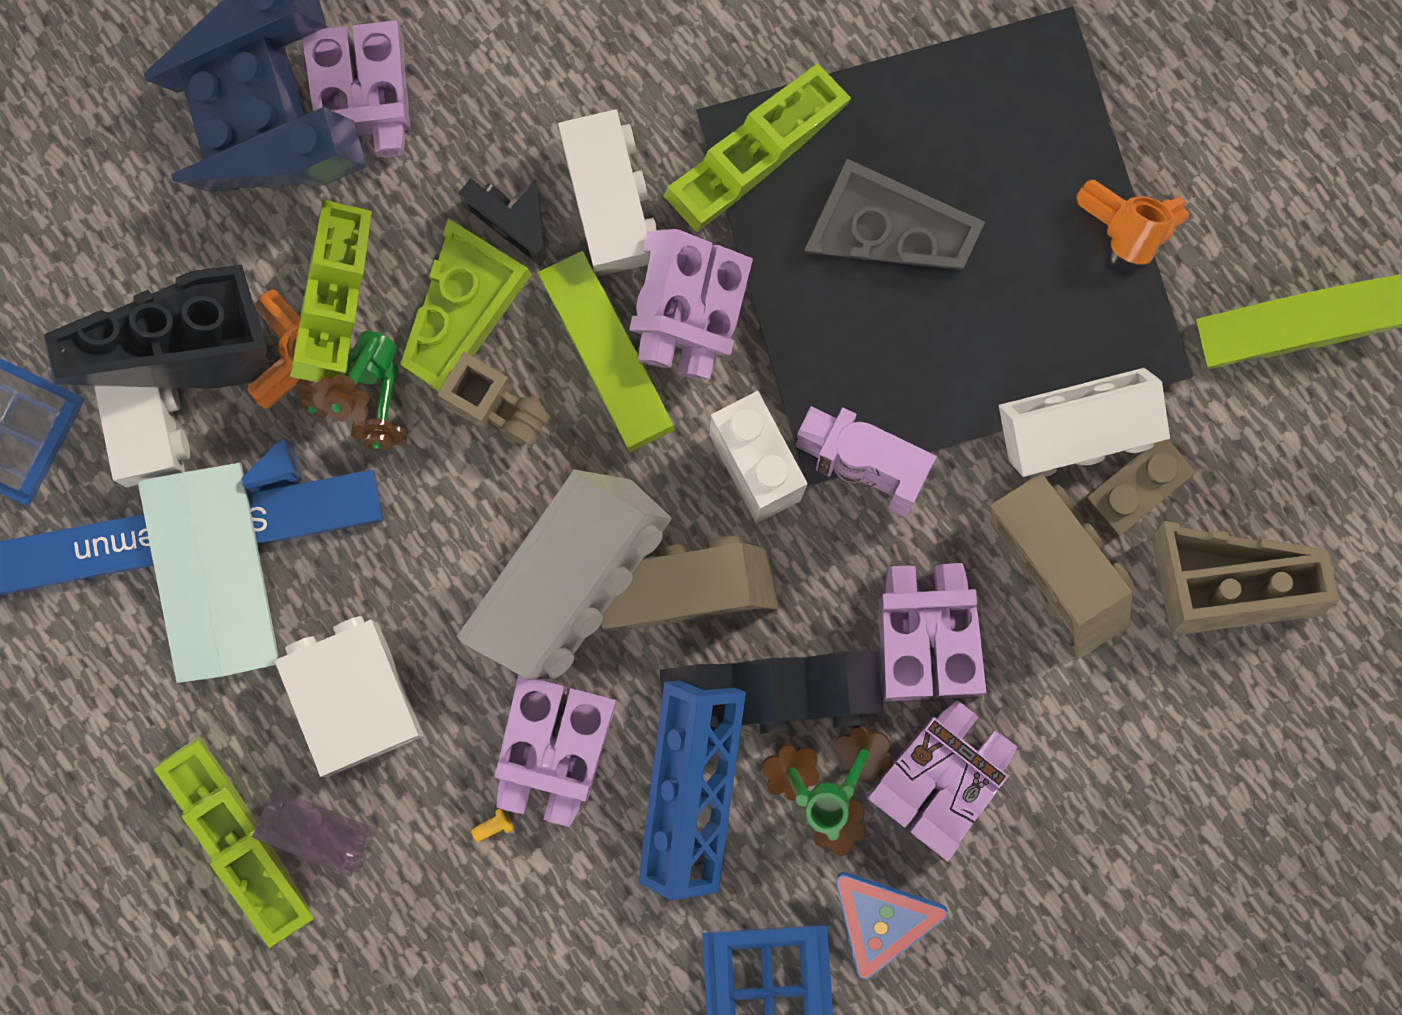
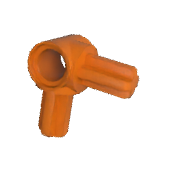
[1076,180,1189,264]
[247,289,312,409]

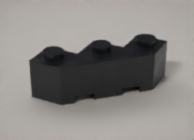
[659,651,884,734]

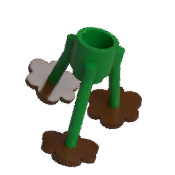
[296,331,407,450]
[761,726,893,856]

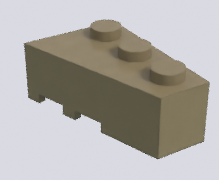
[990,473,1134,659]
[1152,521,1339,635]
[602,536,778,631]

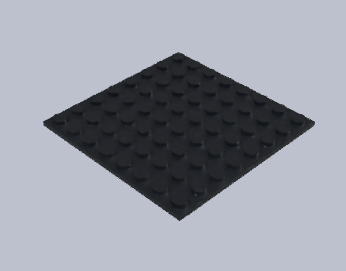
[696,6,1194,487]

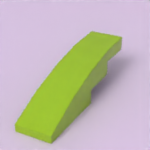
[663,63,851,232]
[290,200,372,382]
[538,251,675,453]
[1196,274,1402,369]
[154,736,314,948]

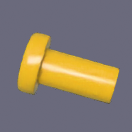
[471,808,514,843]

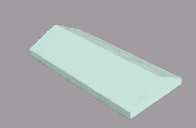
[138,463,278,683]

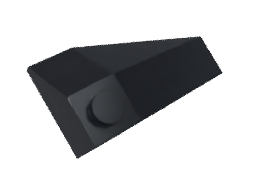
[44,265,267,389]

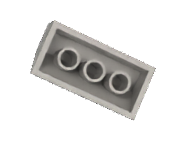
[457,469,672,679]

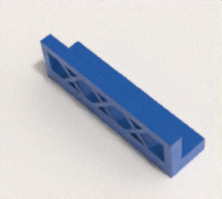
[638,681,746,900]

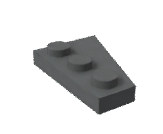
[804,159,985,270]

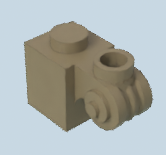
[437,352,551,447]

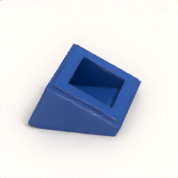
[241,438,302,493]

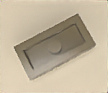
[1084,439,1197,538]

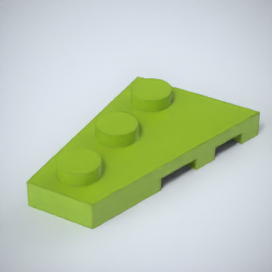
[400,218,532,392]

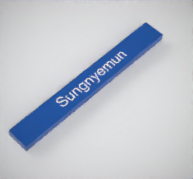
[0,470,384,596]

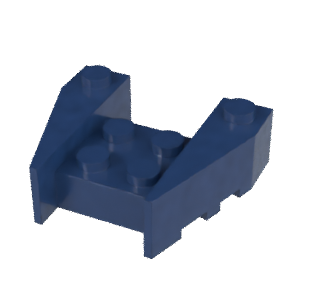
[144,0,367,191]

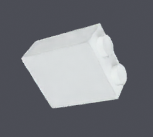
[709,391,808,524]
[274,616,424,777]

